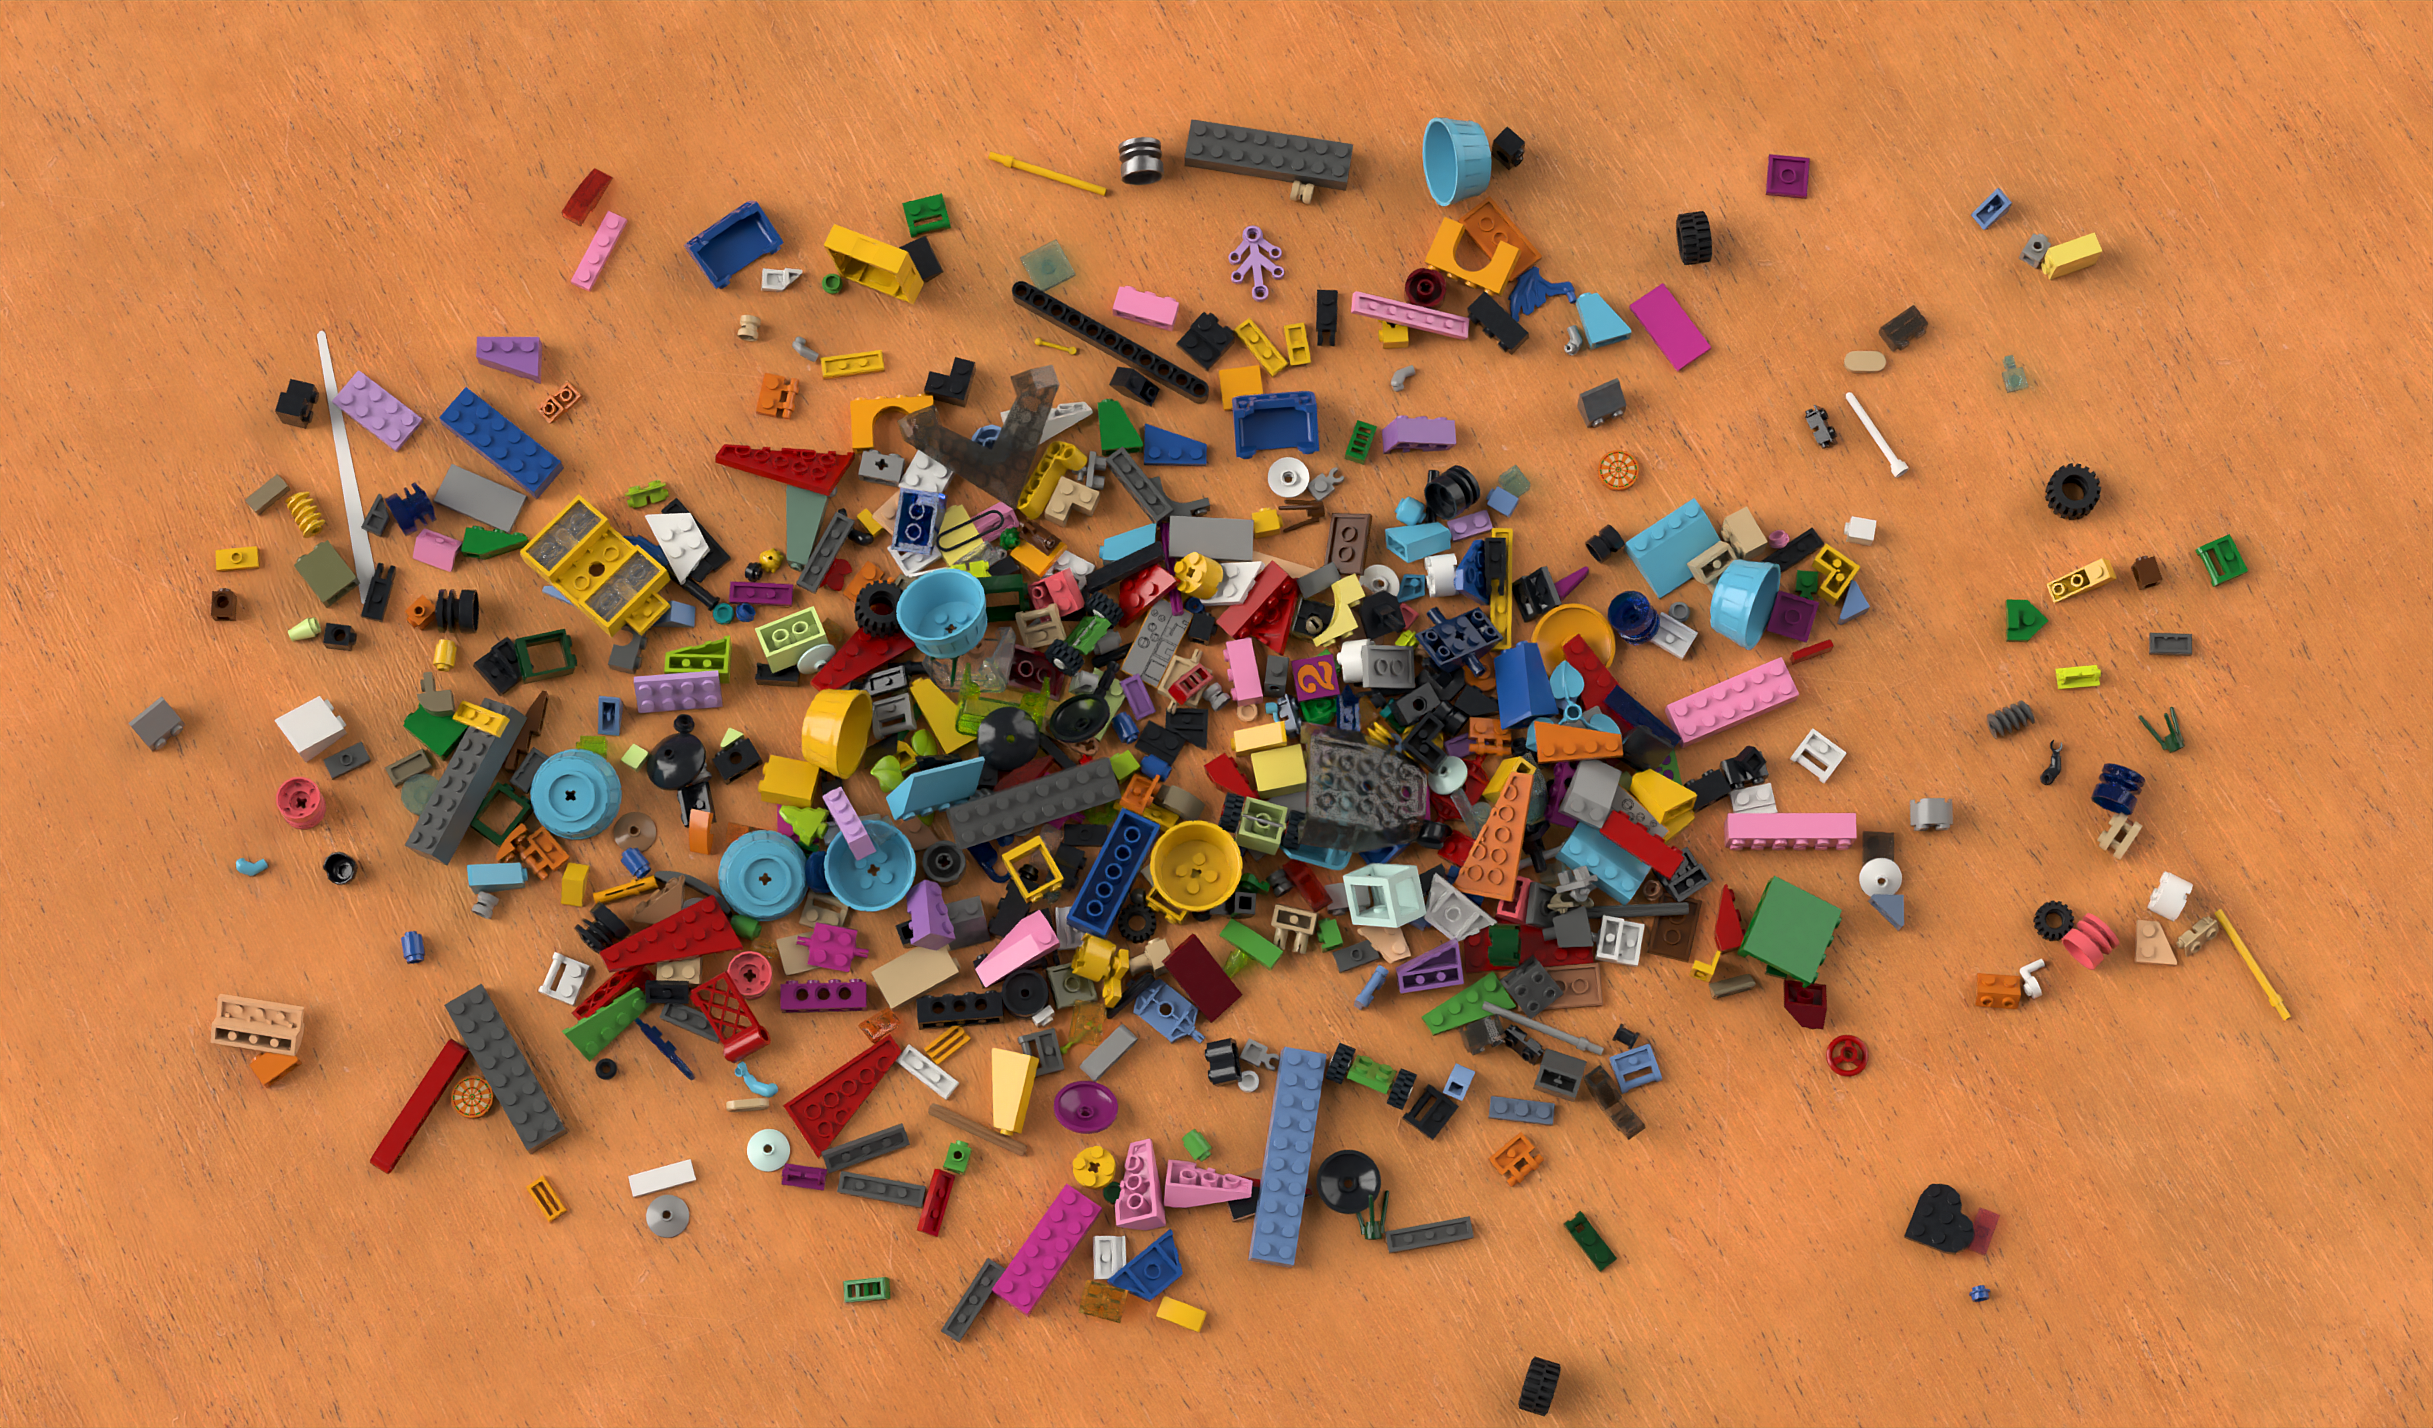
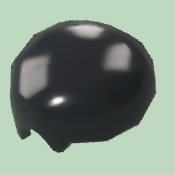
[323,852,358,885]

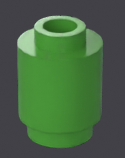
[730,914,762,941]
[1182,1129,1212,1162]

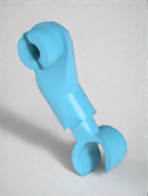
[735,1061,778,1098]

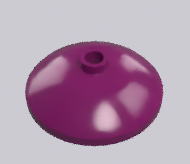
[1054,1081,1118,1134]

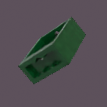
[977,574,1030,623]
[514,629,577,684]
[469,782,534,848]

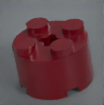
[1404,268,1446,310]

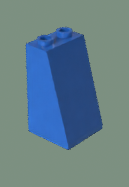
[1494,641,1559,730]

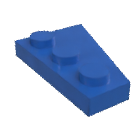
[1144,423,1207,466]

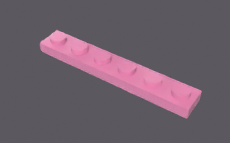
[1351,291,1469,340]

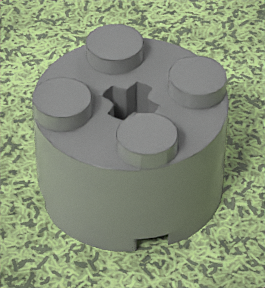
[1910,798,1953,831]

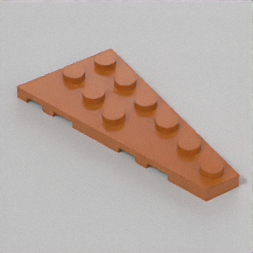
[1452,771,1534,901]

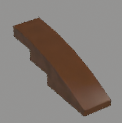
[504,690,549,773]

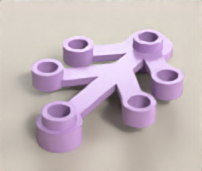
[1229,226,1284,302]

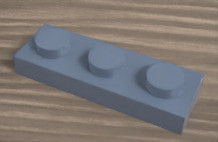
[1488,1096,1555,1126]

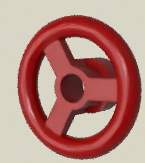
[1826,1035,1869,1077]

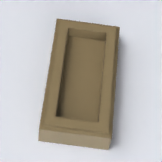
[385,748,433,787]

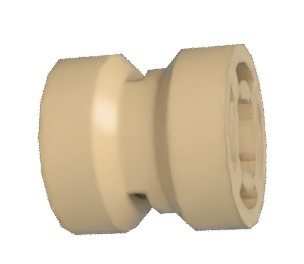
[1290,180,1315,204]
[737,315,761,341]

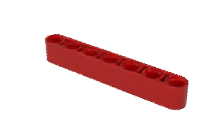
[370,1039,470,1174]

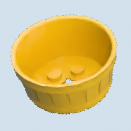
[802,689,873,779]
[1150,820,1243,912]

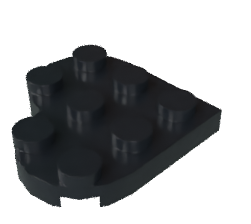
[1904,1184,1975,1255]

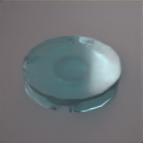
[401,774,439,816]

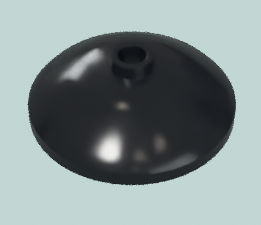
[1049,694,1110,743]
[977,707,1040,770]
[647,733,706,790]
[1316,1150,1381,1214]

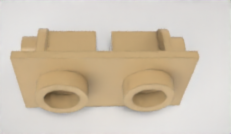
[2176,916,2219,957]

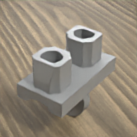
[1072,451,1106,490]
[1555,865,1598,902]

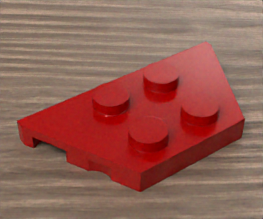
[1119,563,1181,628]
[1250,578,1300,656]

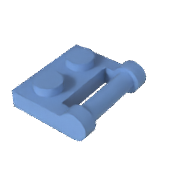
[1354,965,1389,1010]
[1609,1043,1662,1094]

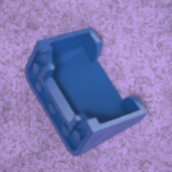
[684,200,784,289]
[1232,391,1319,459]

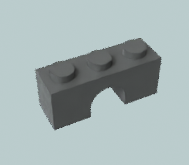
[608,623,652,675]

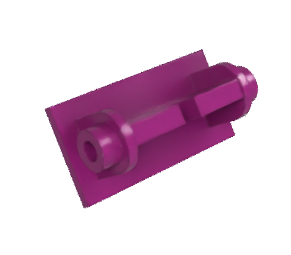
[782,1163,827,1191]

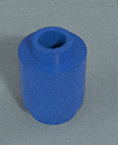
[1111,712,1140,744]
[1140,754,1172,782]
[621,847,651,879]
[401,931,425,964]

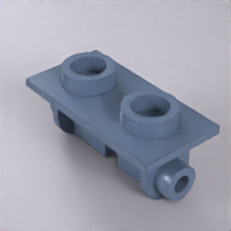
[1277,694,1306,739]

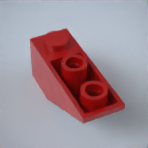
[1204,752,1261,803]
[1713,884,1746,955]

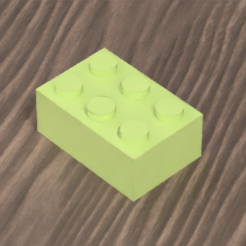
[755,606,829,673]

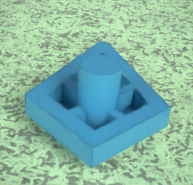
[1397,574,1425,604]

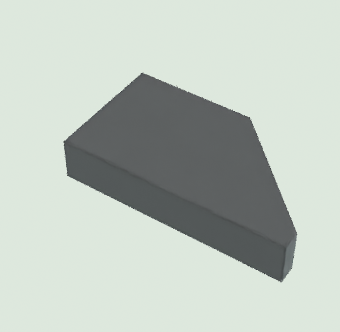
[361,494,390,537]

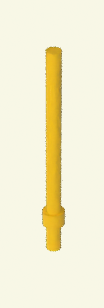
[988,151,1107,196]
[2214,909,2291,1021]

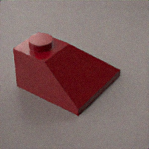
[1783,980,1827,1029]

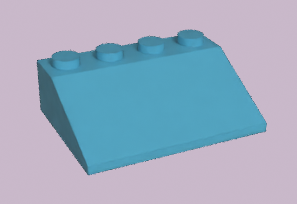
[1624,498,1721,599]
[886,756,985,821]
[1555,822,1651,905]

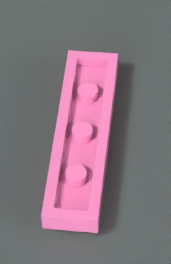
[571,211,627,292]

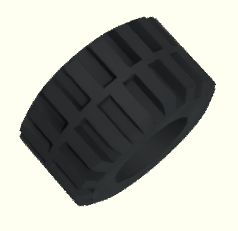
[1676,211,1712,265]
[2045,463,2101,520]
[854,580,903,638]
[1518,1356,1561,1416]

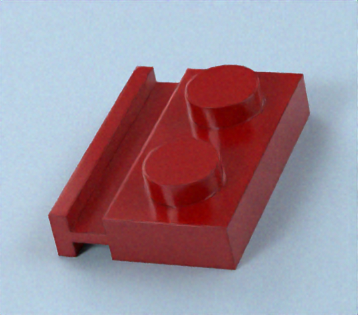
[1437,829,1476,868]

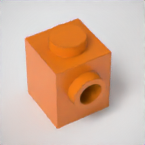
[404,594,436,631]

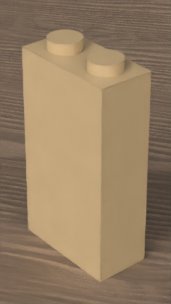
[871,944,961,1012]

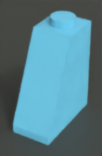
[1576,292,1632,350]
[1385,522,1451,563]
[1099,523,1157,565]
[467,863,528,895]

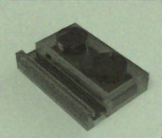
[1862,831,1894,868]

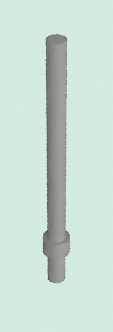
[1481,1001,1604,1056]

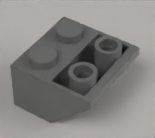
[1533,1048,1587,1102]

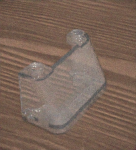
[922,627,1016,693]

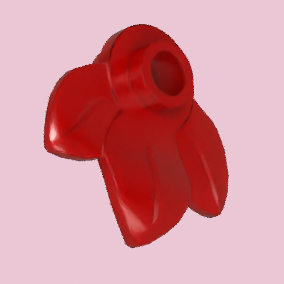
[818,558,852,591]

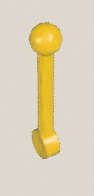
[1035,338,1077,355]

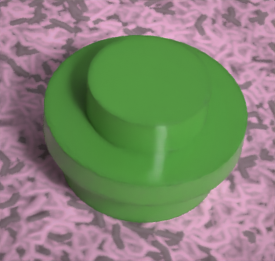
[822,274,843,294]

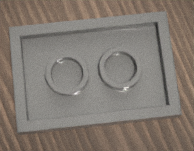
[1362,645,1415,689]

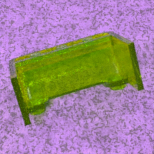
[955,663,1050,743]

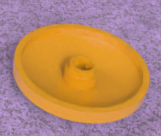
[1531,603,1615,680]

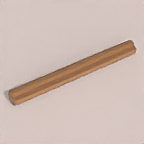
[928,1103,1027,1156]

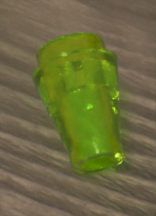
[1223,948,1250,979]

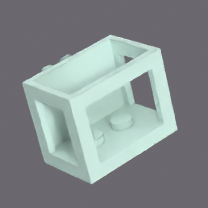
[1343,863,1426,928]

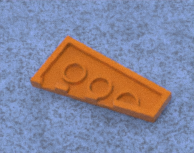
[1534,721,1623,764]

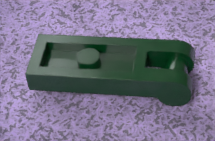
[1563,1211,1617,1272]

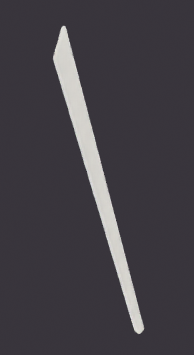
[317,331,375,604]

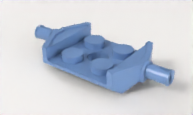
[1126,978,1205,1044]

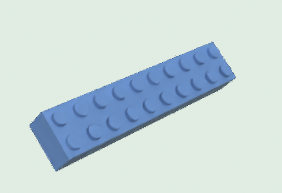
[1248,1047,1327,1268]

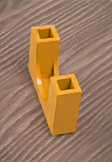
[1424,217,1521,298]
[850,393,937,454]

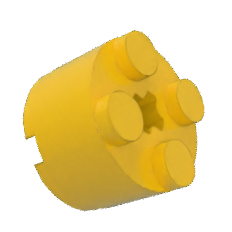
[1174,552,1223,600]
[1071,933,1116,982]

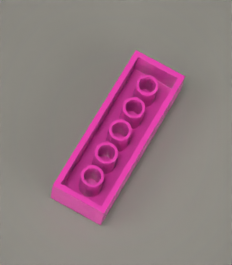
[992,1183,1102,1317]

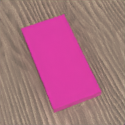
[1629,283,1711,372]

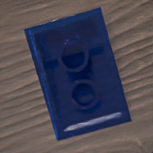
[891,488,948,556]

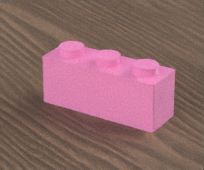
[1113,286,1179,331]
[1223,638,1263,707]

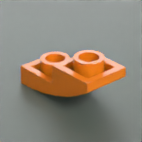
[536,381,583,424]
[689,809,714,855]
[495,823,530,863]

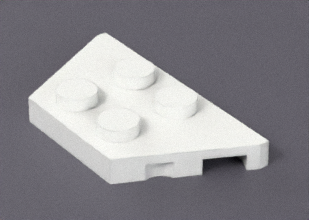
[645,513,710,585]
[1200,561,1265,606]
[1423,873,1497,942]

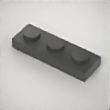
[659,1003,726,1044]

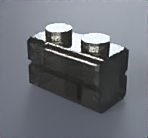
[1878,305,1928,352]

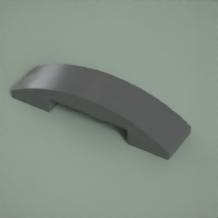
[654,871,732,918]

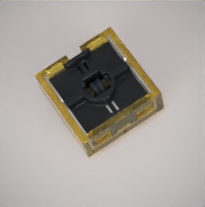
[1288,594,1335,648]

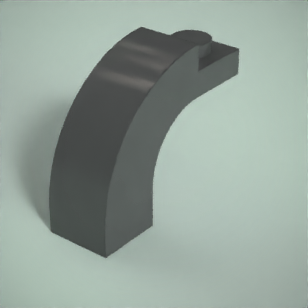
[1149,476,1210,523]

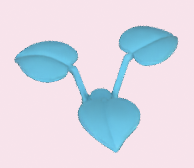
[1526,661,1622,752]

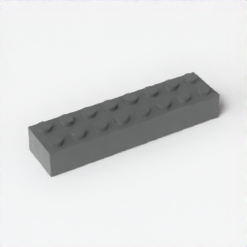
[1185,119,1353,191]
[405,698,527,866]
[945,757,1121,850]
[444,983,568,1155]

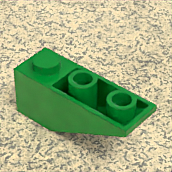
[461,526,530,560]

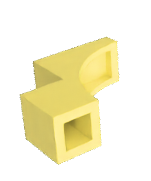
[1313,573,1365,648]

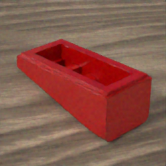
[1168,663,1214,705]

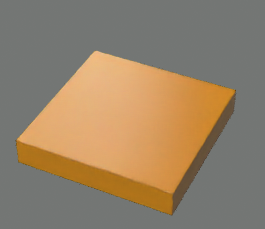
[1218,365,1263,411]
[1009,539,1068,578]

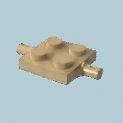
[1157,649,1213,714]

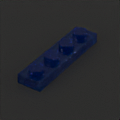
[1603,685,1682,746]

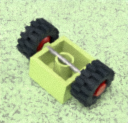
[1218,792,1308,855]

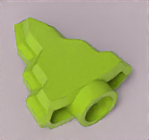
[779,805,830,847]

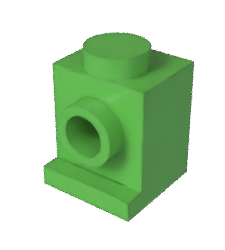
[1316,918,1343,953]
[943,1140,972,1176]

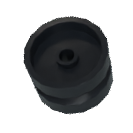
[1002,969,1049,1021]

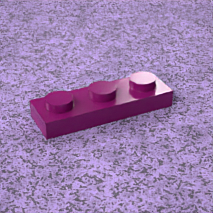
[729,581,794,607]

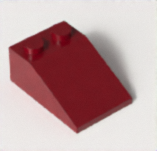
[993,642,1065,701]

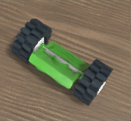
[1044,591,1124,677]
[1325,1043,1417,1110]

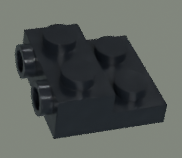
[1176,312,1235,372]

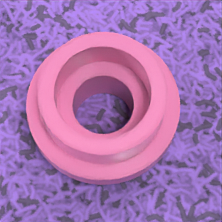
[1769,530,1790,549]

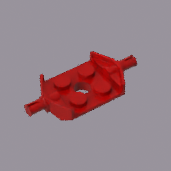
[1430,753,1490,824]

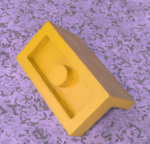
[1689,950,1721,983]

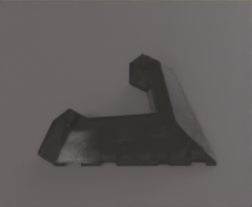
[897,365,1060,511]

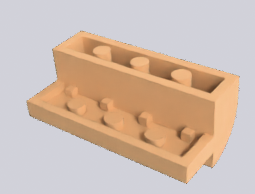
[211,994,305,1056]

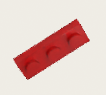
[917,1169,955,1237]

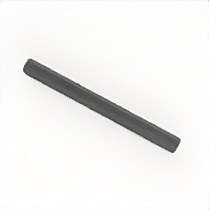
[1567,902,1689,919]

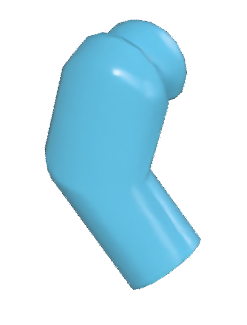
[236,858,269,876]

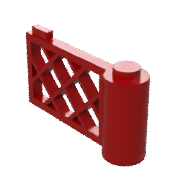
[690,970,771,1063]

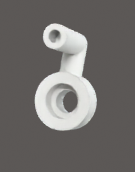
[2020,959,2045,999]

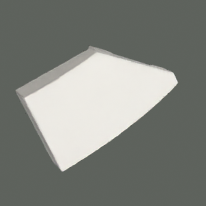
[761,268,802,292]

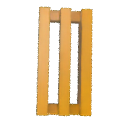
[924,1026,971,1066]
[525,1175,567,1223]

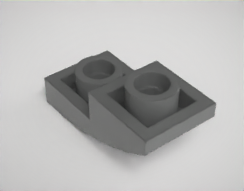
[1296,562,1341,599]

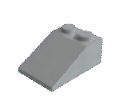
[1558,759,1622,829]

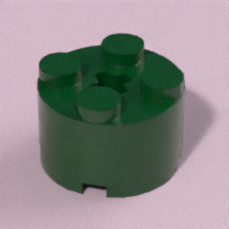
[1488,923,1521,967]

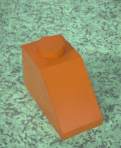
[249,1052,302,1089]

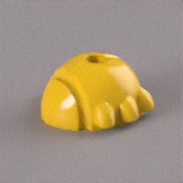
[759,548,784,573]

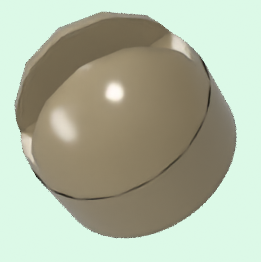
[1306,616,1323,634]

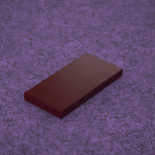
[1161,933,1243,1023]

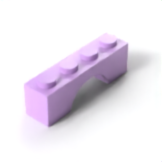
[822,787,876,861]

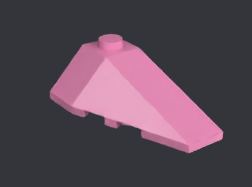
[975,910,1060,988]
[1115,1139,1166,1230]
[1164,1159,1253,1208]

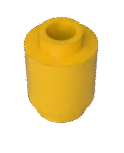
[433,640,457,672]

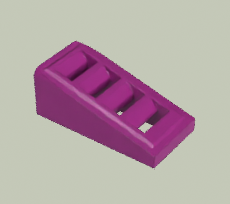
[1554,566,1589,602]

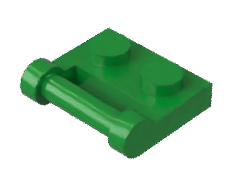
[902,193,951,238]
[2195,534,2248,587]

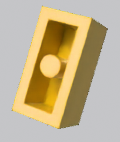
[856,508,884,538]

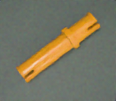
[593,875,658,904]

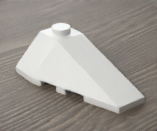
[1000,402,1093,451]

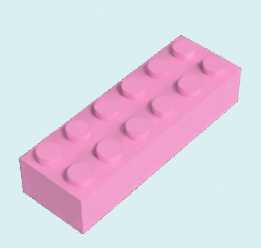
[1665,657,1799,749]
[1724,813,1857,851]

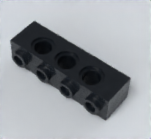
[916,990,1004,1030]

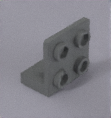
[1500,955,1563,1019]

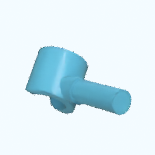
[1265,702,1280,722]

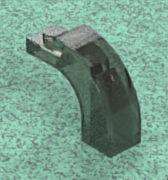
[1583,1065,1646,1140]

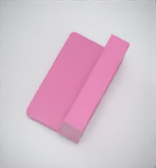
[970,500,1019,544]
[413,528,463,572]

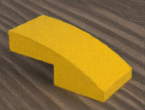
[1283,322,1311,366]
[1156,1296,1207,1333]

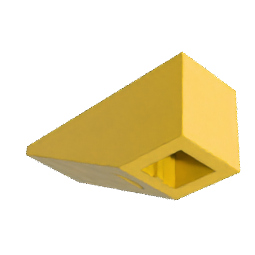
[2046,558,2117,603]

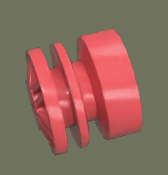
[276,777,326,830]
[2061,913,2119,970]
[727,951,772,1000]

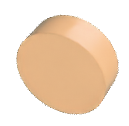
[1237,704,1258,723]

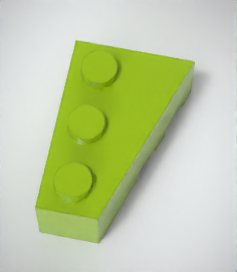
[664,635,732,684]

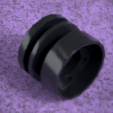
[1424,465,1480,520]
[435,589,479,633]
[574,902,631,954]

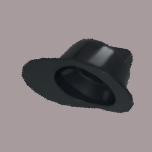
[1403,816,1453,850]

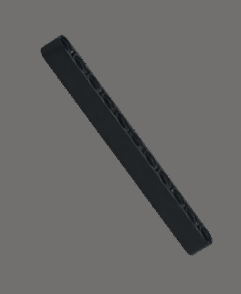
[1012,281,1209,404]

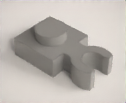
[1307,467,1344,501]
[1239,1038,1280,1071]

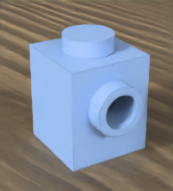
[1443,1063,1475,1101]

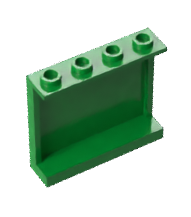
[1737,876,1842,988]

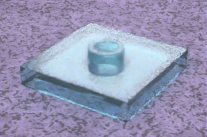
[1020,239,1076,292]

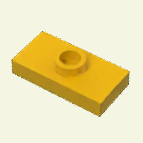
[215,546,259,572]

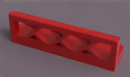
[572,965,657,1021]

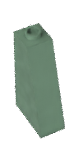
[786,485,829,571]

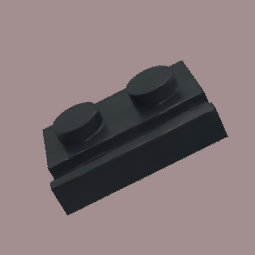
[1134,720,1186,767]

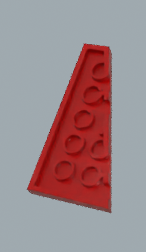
[715,444,855,496]
[810,604,917,692]
[1561,633,1657,767]
[599,894,743,973]
[1463,918,1594,974]
[783,1034,902,1159]

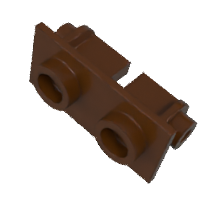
[1018,520,1061,556]

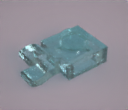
[2001,355,2028,393]

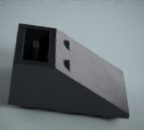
[1616,725,1675,772]

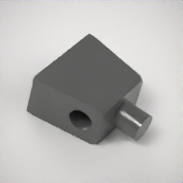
[1264,655,1289,698]
[1542,906,1594,947]

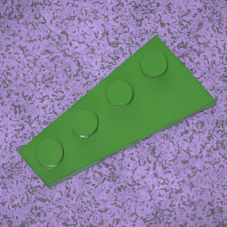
[1422,972,1516,1036]
[562,987,652,1062]

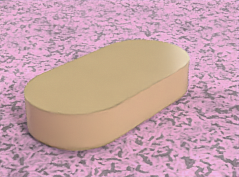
[1844,351,1886,373]
[726,1098,769,1112]

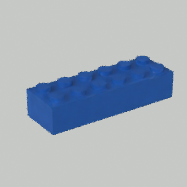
[439,387,564,499]
[1066,807,1161,940]

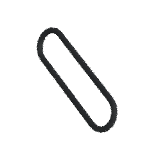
[936,510,1004,552]

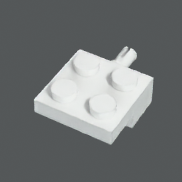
[898,446,956,506]
[1591,915,1645,967]

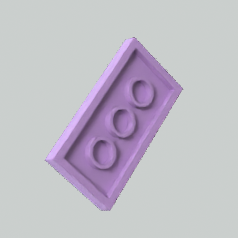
[332,370,423,452]
[634,670,723,713]

